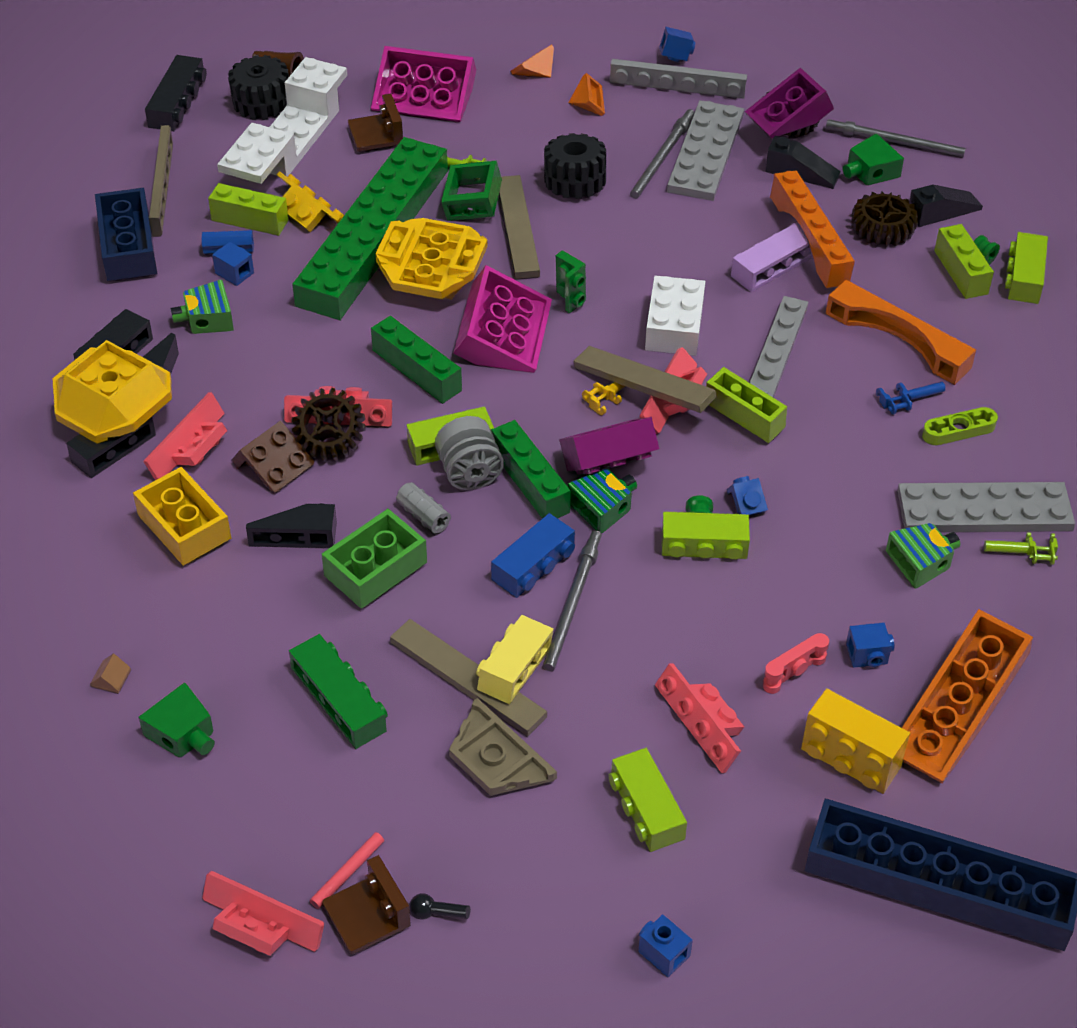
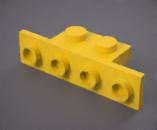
[276,171,344,232]

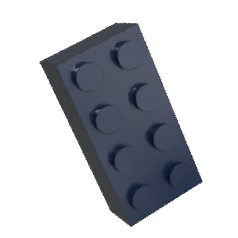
[95,187,158,281]

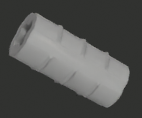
[396,482,451,533]

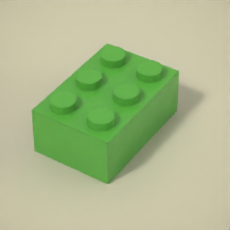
[322,509,427,609]

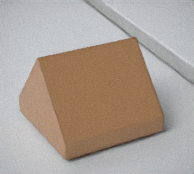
[90,653,131,693]

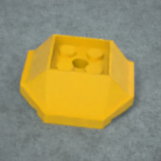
[375,218,488,300]
[52,340,172,444]

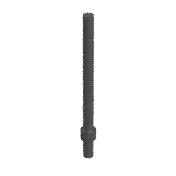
[630,109,695,199]
[826,119,966,157]
[543,531,602,671]

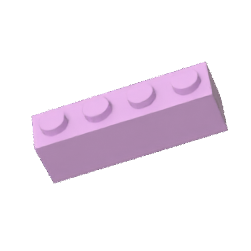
[731,222,813,292]

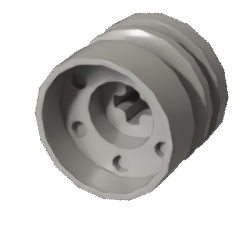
[435,416,503,490]

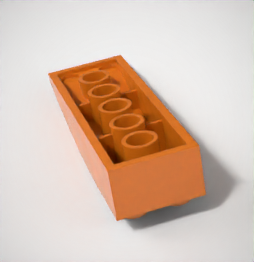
[902,609,1033,783]

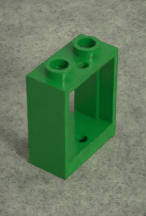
[441,160,502,221]

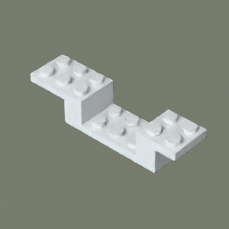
[217,57,347,184]

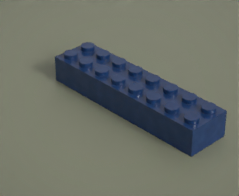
[804,798,1077,951]

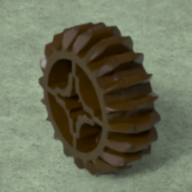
[851,191,918,247]
[292,387,366,461]

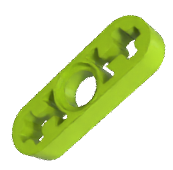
[922,407,998,445]

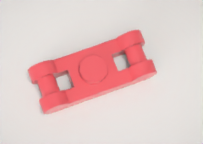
[763,633,829,694]

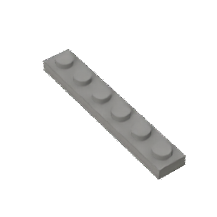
[610,59,747,99]
[750,296,808,398]

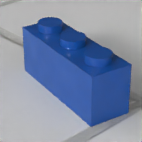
[491,513,575,598]

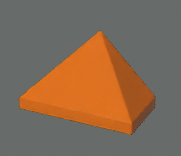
[510,44,554,78]
[568,73,605,116]

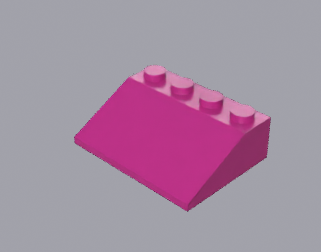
[371,46,477,122]
[453,265,552,373]

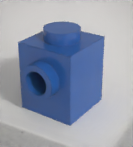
[659,26,695,62]
[212,242,254,286]
[846,622,895,668]
[638,914,693,977]

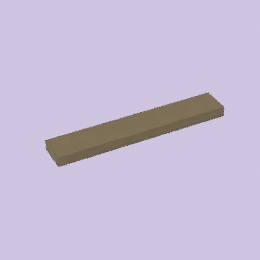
[149,125,173,237]
[499,175,540,279]
[573,346,717,413]
[390,619,547,737]

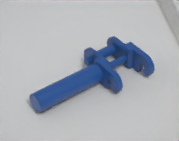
[876,382,946,415]

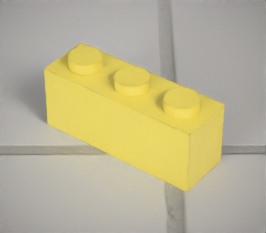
[476,615,554,704]

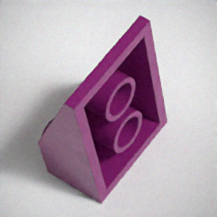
[745,68,834,138]

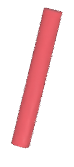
[309,832,384,909]

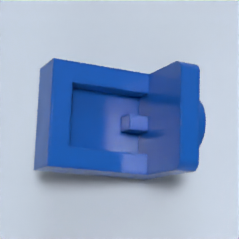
[726,476,768,516]

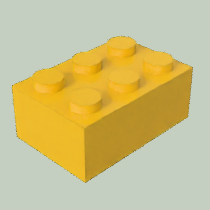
[133,467,232,566]
[801,688,910,794]

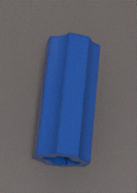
[201,230,254,254]

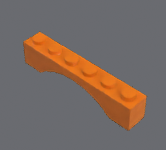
[770,171,855,288]
[826,280,976,385]

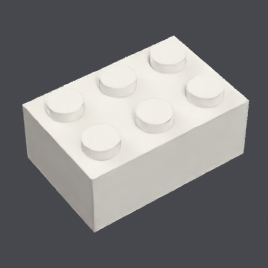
[645,276,705,356]

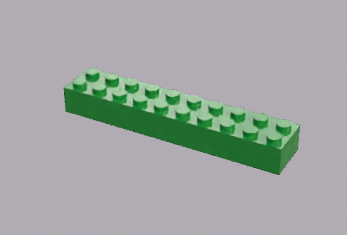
[292,137,448,320]

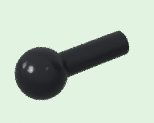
[409,893,471,920]

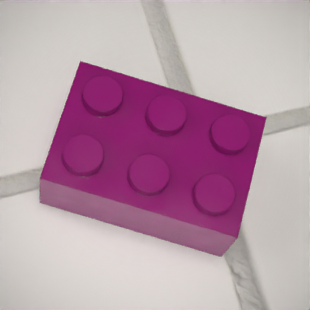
[559,417,659,475]

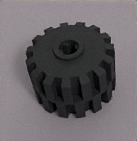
[228,55,289,120]
[544,133,606,199]

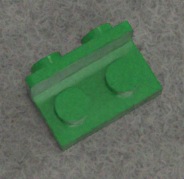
[555,250,586,313]

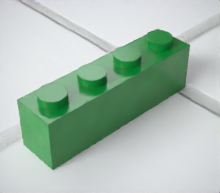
[371,315,462,404]
[491,420,571,519]
[289,634,388,749]

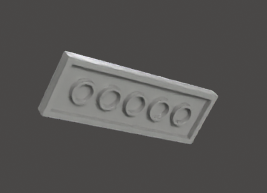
[667,100,744,201]
[897,482,1075,532]

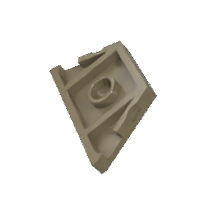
[449,698,557,796]

